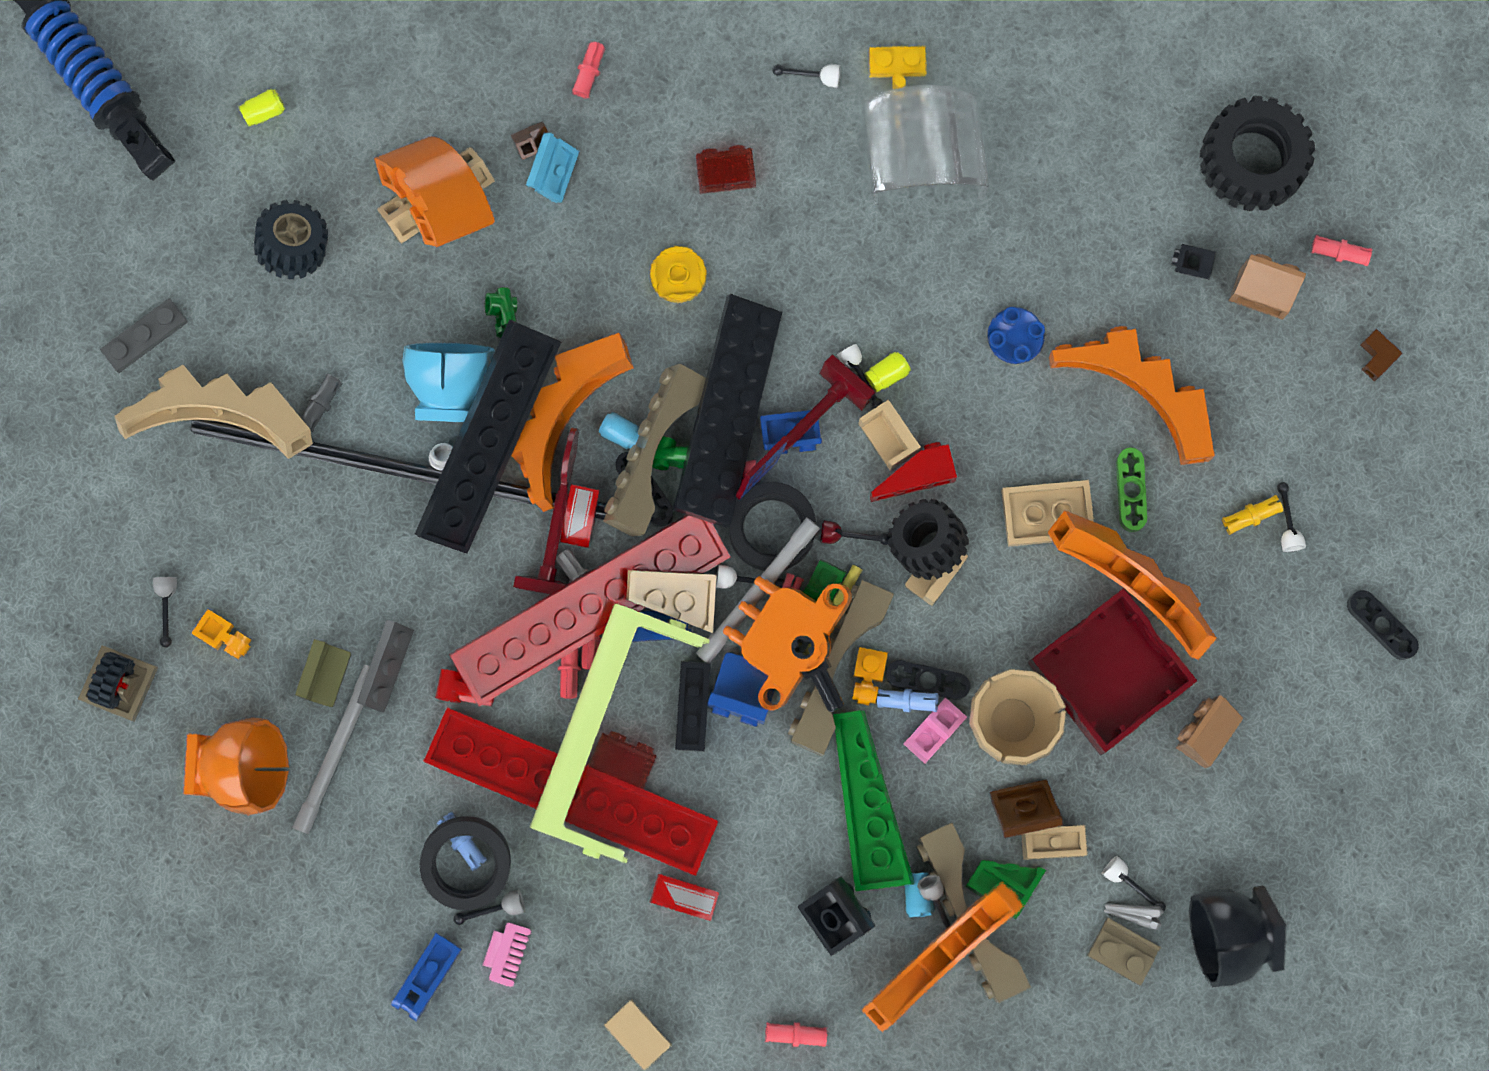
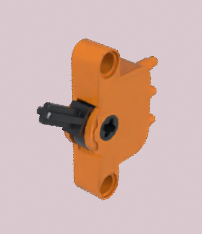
[723,576,852,712]

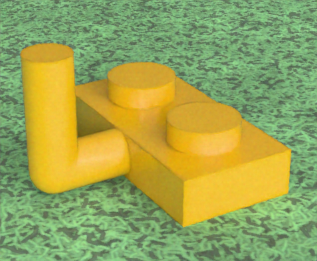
[869,46,926,97]

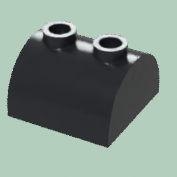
[797,876,876,956]

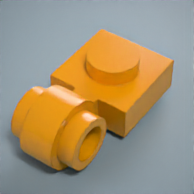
[191,609,251,660]
[852,647,888,706]

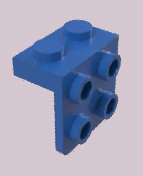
[708,652,775,727]

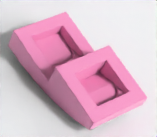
[904,697,967,764]

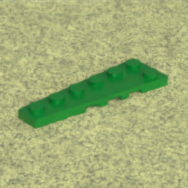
[833,710,914,892]

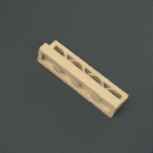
[377,147,495,244]

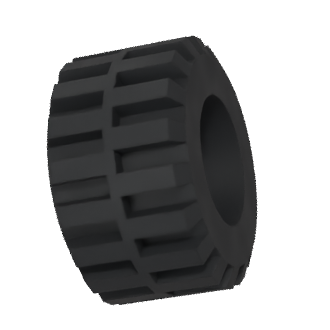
[888,499,969,580]

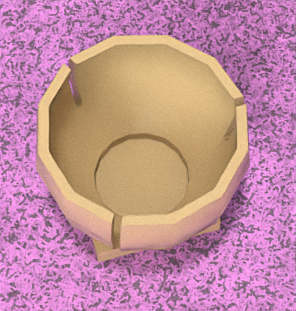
[969,669,1066,765]

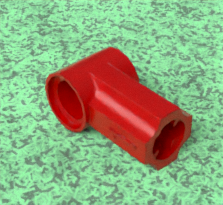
[435,669,494,707]

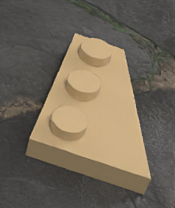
[626,570,716,633]

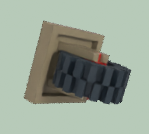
[78,645,158,722]

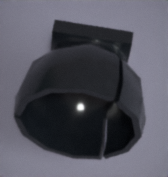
[1189,885,1286,987]

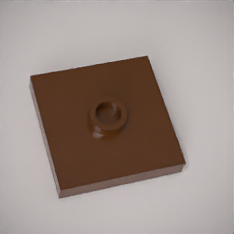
[990,779,1063,838]

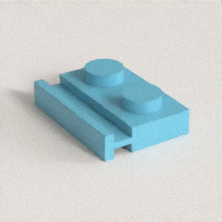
[526,133,579,203]

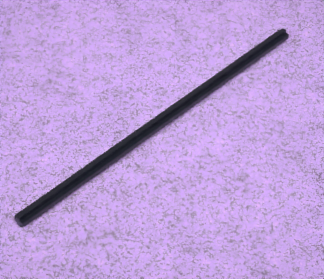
[191,420,607,520]

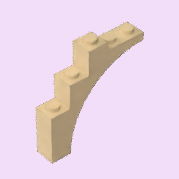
[114,365,313,459]

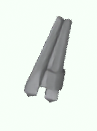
[1104,904,1164,930]

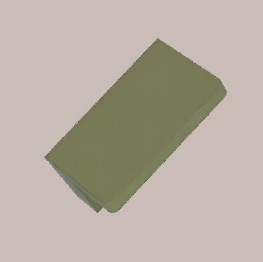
[295,639,351,707]

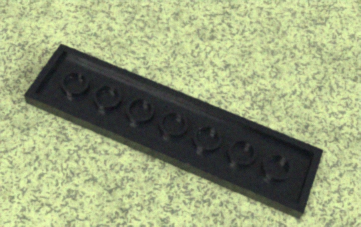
[673,294,782,528]
[415,320,562,554]

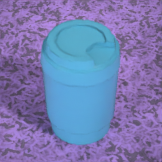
[598,412,639,449]
[905,873,934,918]

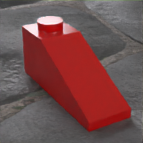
[870,442,957,502]

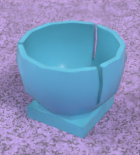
[402,343,495,422]

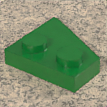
[965,860,1046,919]

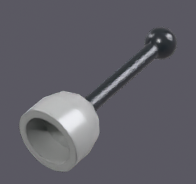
[153,577,177,648]
[917,875,951,929]
[453,889,525,925]

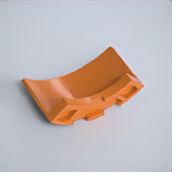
[374,136,495,247]

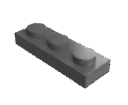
[100,298,188,373]
[357,620,414,713]

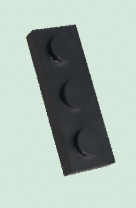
[675,661,710,752]

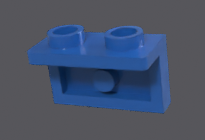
[760,410,822,454]

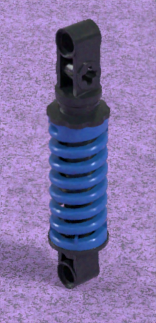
[14,0,175,181]

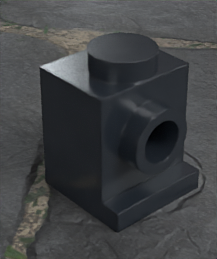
[1171,244,1217,280]

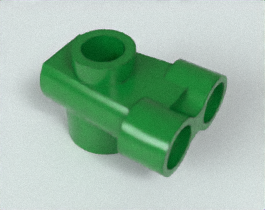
[484,287,518,338]
[652,436,688,471]

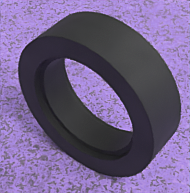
[729,482,816,571]
[420,816,511,910]

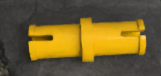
[1222,495,1283,535]

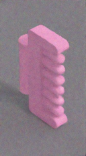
[483,923,531,987]

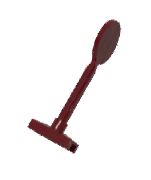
[513,427,579,595]

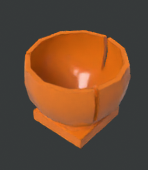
[184,717,289,815]

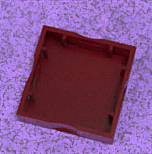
[1028,588,1197,755]

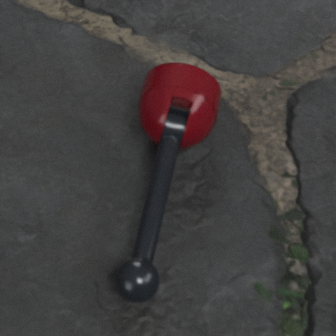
[820,520,891,545]

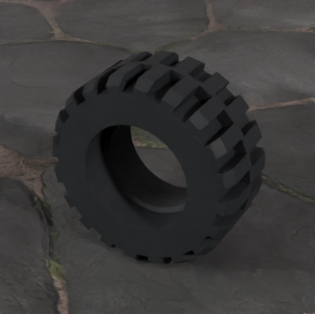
[1200,96,1315,211]

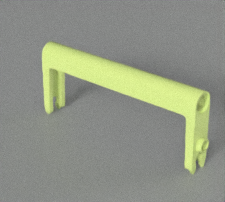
[530,604,710,863]

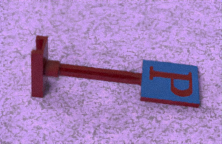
[736,354,875,500]

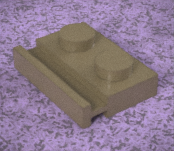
[1087,918,1161,986]

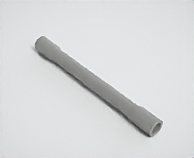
[696,517,820,663]
[292,664,370,834]

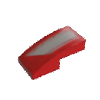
[560,484,600,548]
[650,874,719,921]

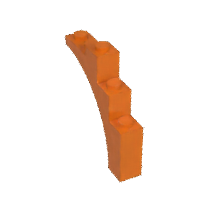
[1049,326,1215,465]
[511,333,634,512]
[1048,510,1217,660]
[861,883,1023,1032]

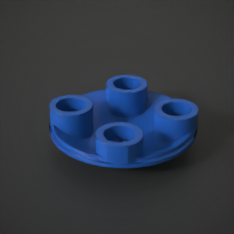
[988,307,1045,364]

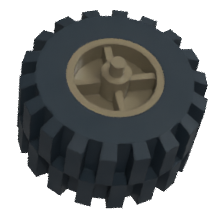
[254,200,328,279]

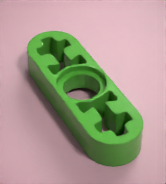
[1116,448,1147,532]

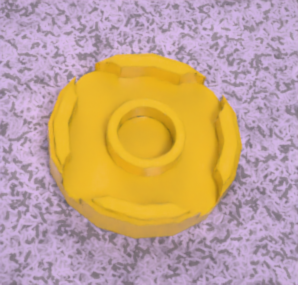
[650,246,707,303]

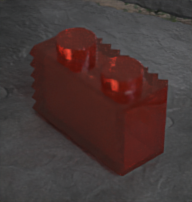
[696,145,756,194]
[588,731,658,789]

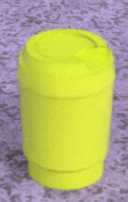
[239,89,285,127]
[864,352,911,393]

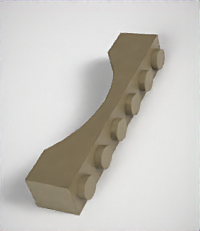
[603,364,706,537]
[788,580,894,757]
[916,823,1031,1003]

